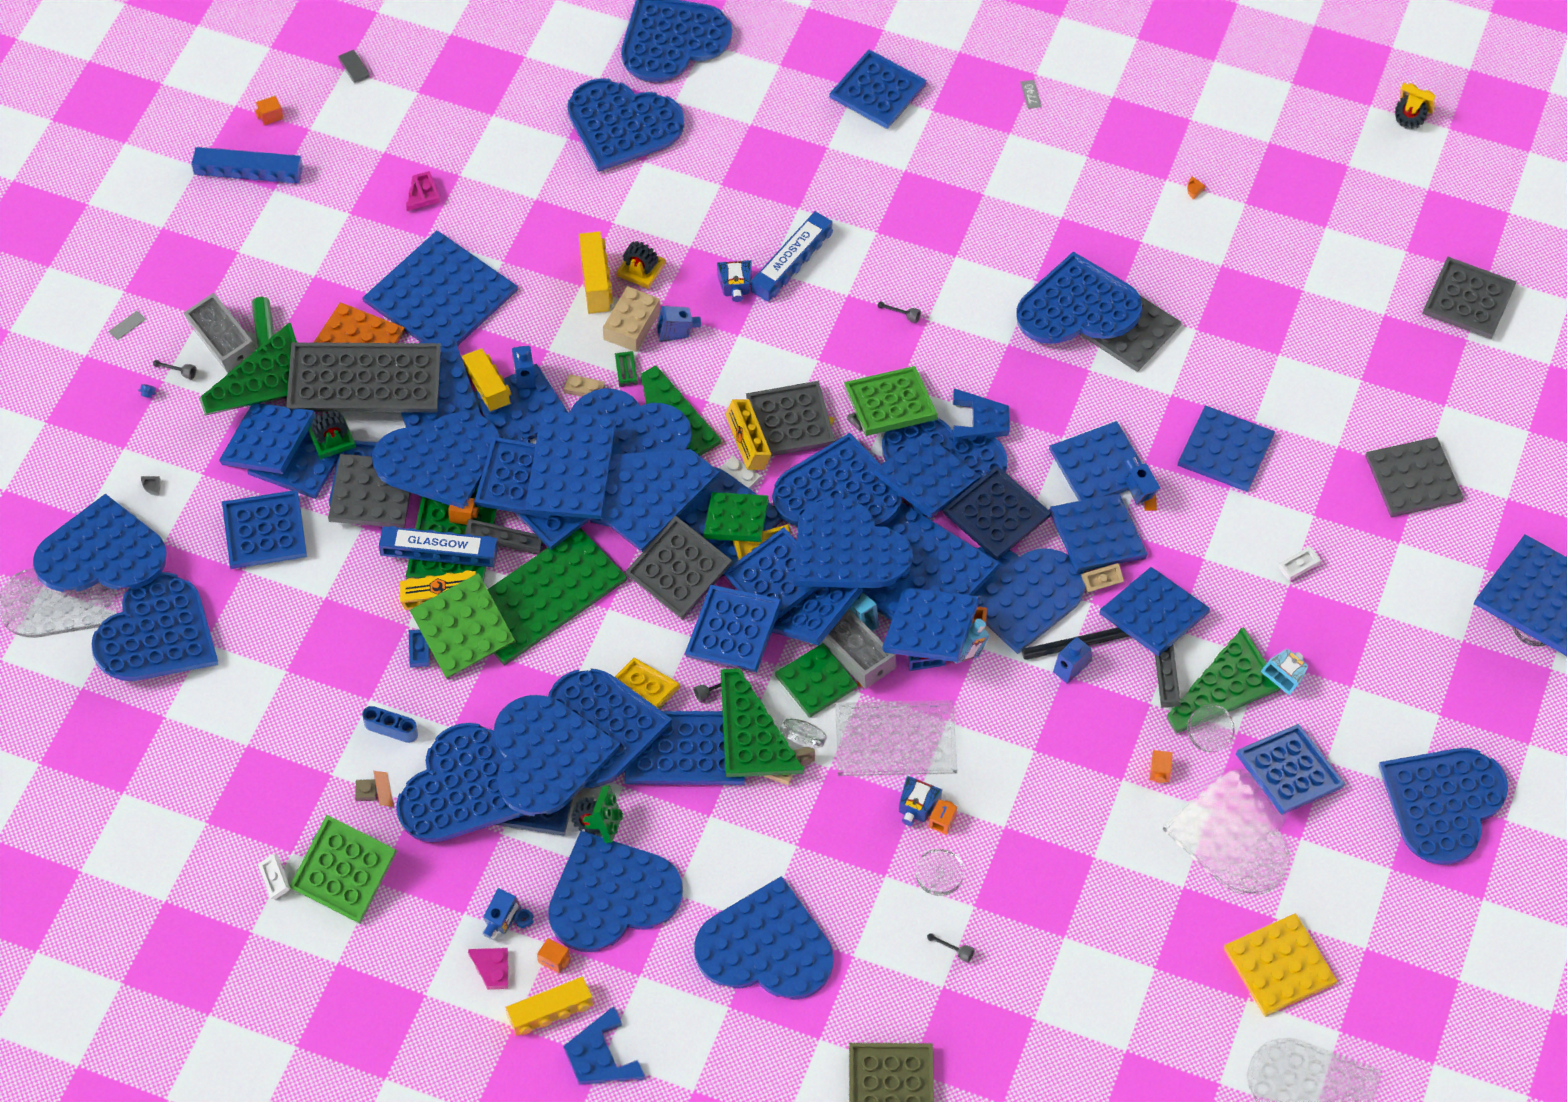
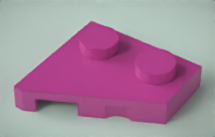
[406,171,440,211]
[468,948,508,990]

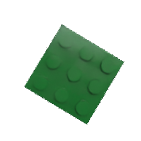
[704,492,769,542]
[775,643,857,718]

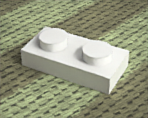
[720,456,761,489]
[1278,546,1321,581]
[258,854,290,900]

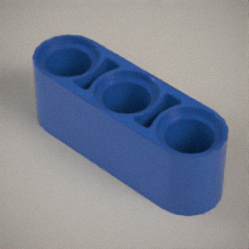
[362,706,418,743]

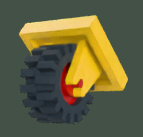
[1395,82,1436,130]
[616,241,666,289]

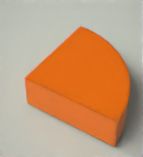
[1187,176,1206,200]

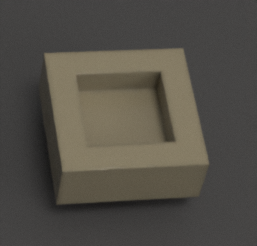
[794,745,815,765]
[355,779,376,801]

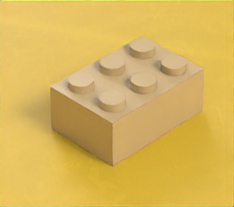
[603,286,661,352]

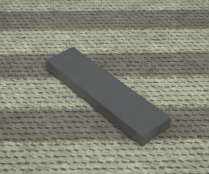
[465,519,542,555]
[1155,644,1181,708]

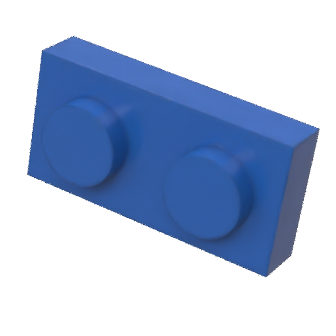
[409,629,430,668]

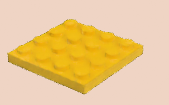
[1223,913,1337,1017]

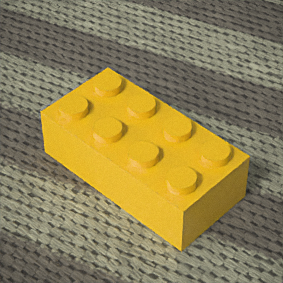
[579,231,613,314]

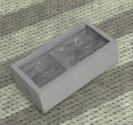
[183,293,256,373]
[821,609,896,689]

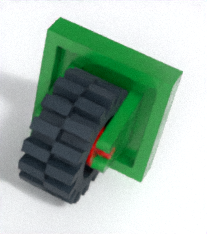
[308,411,356,459]
[571,786,623,843]

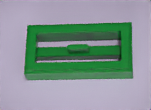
[615,351,638,387]

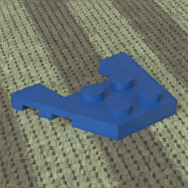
[953,389,1010,442]
[564,1006,645,1085]

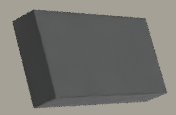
[338,49,369,83]

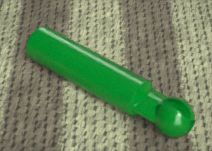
[251,297,275,348]

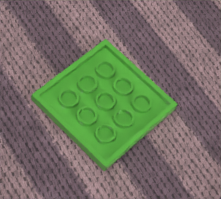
[844,366,938,436]
[410,573,516,679]
[290,815,398,924]

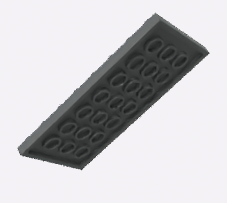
[286,342,441,412]

